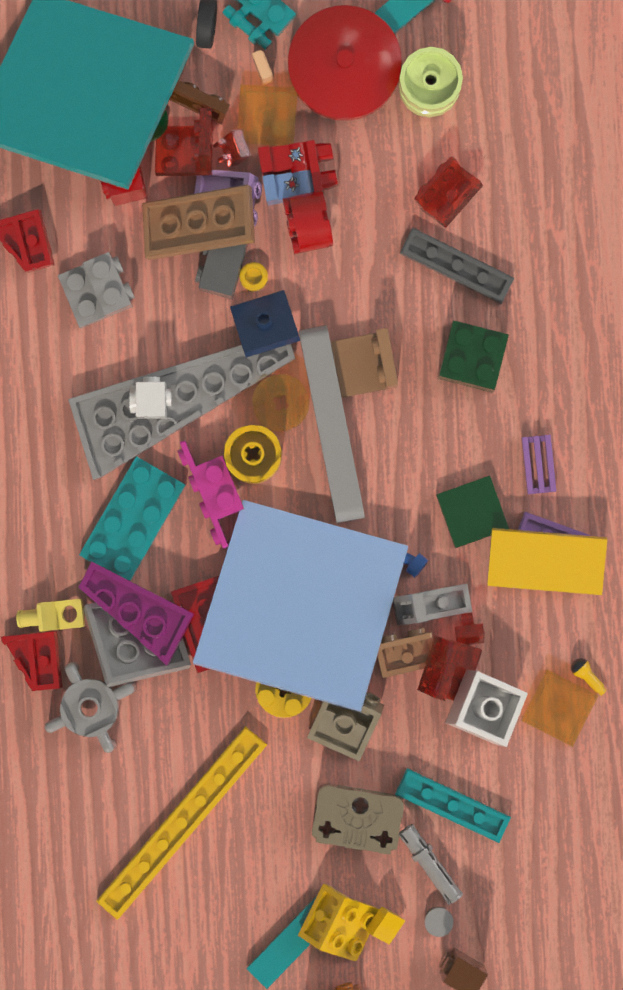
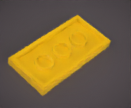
[487,528,607,595]

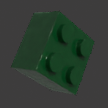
[437,320,509,393]

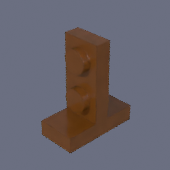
[161,62,230,125]

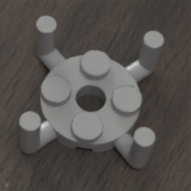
[45,662,137,753]

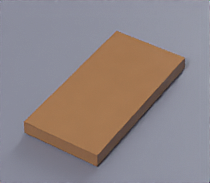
[142,185,255,260]

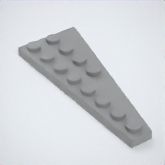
[68,344,295,480]

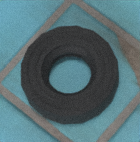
[196,0,217,49]

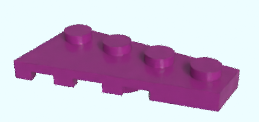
[79,562,194,665]

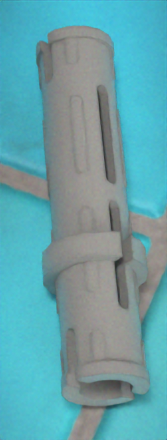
[399,824,463,905]

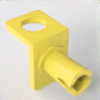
[16,599,85,632]

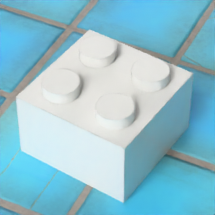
[445,670,528,747]

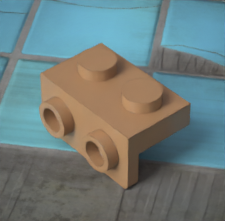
[377,627,439,678]

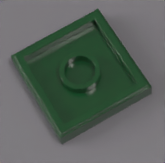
[436,476,509,548]

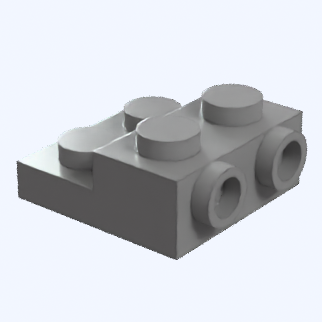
[58,252,135,329]

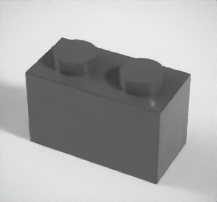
[195,244,248,300]

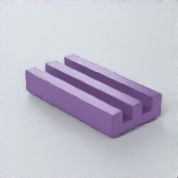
[521,435,556,495]

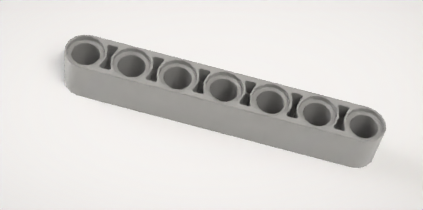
[299,325,365,523]

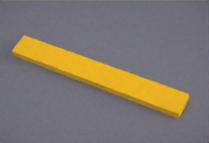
[96,726,267,920]

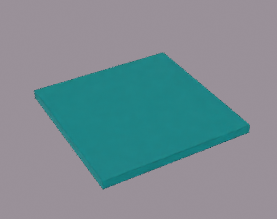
[0,0,194,189]

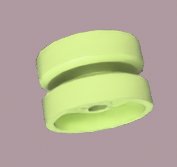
[398,47,463,118]

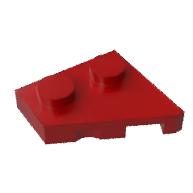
[0,209,55,273]
[1,631,63,691]

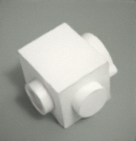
[130,377,172,419]

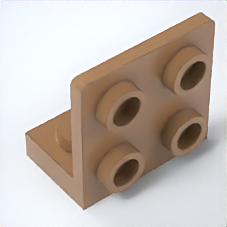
[331,328,398,398]

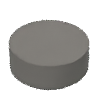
[424,907,453,937]

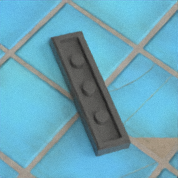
[400,228,514,304]

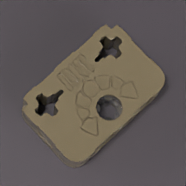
[312,783,404,854]

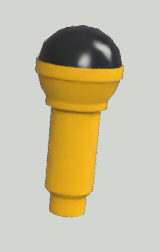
[571,658,607,696]

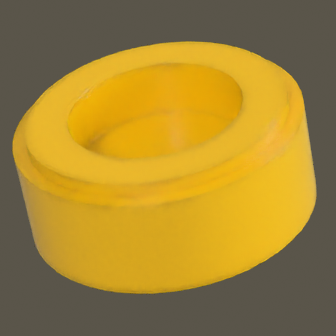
[239,262,268,292]

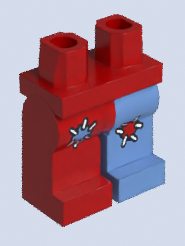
[258,140,338,206]

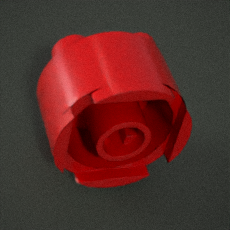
[282,191,333,254]

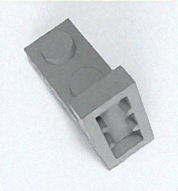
[393,584,472,625]

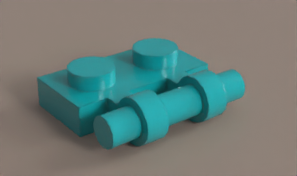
[222,0,296,50]

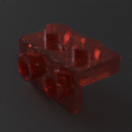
[414,156,483,228]

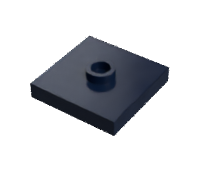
[230,290,300,358]

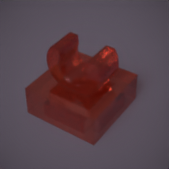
[213,129,251,167]
[454,612,485,647]

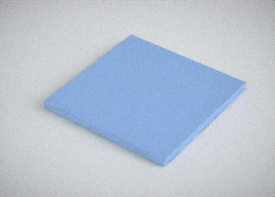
[193,500,408,712]

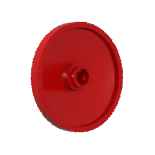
[288,5,402,121]

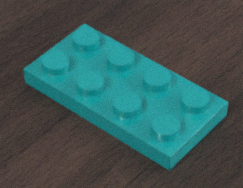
[79,456,186,581]

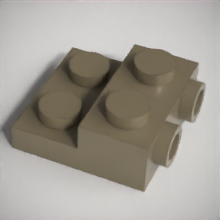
[307,693,384,761]

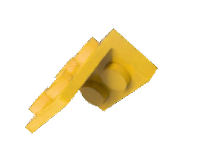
[298,883,379,961]

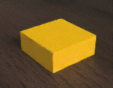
[366,906,405,945]

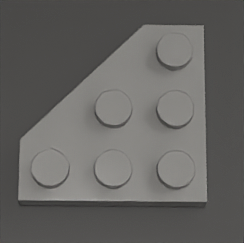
[84,602,191,688]

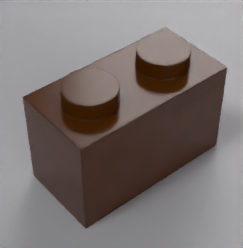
[439,948,488,990]

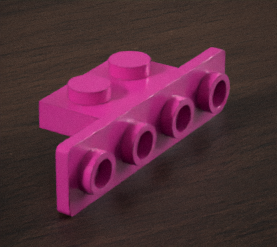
[177,440,244,549]

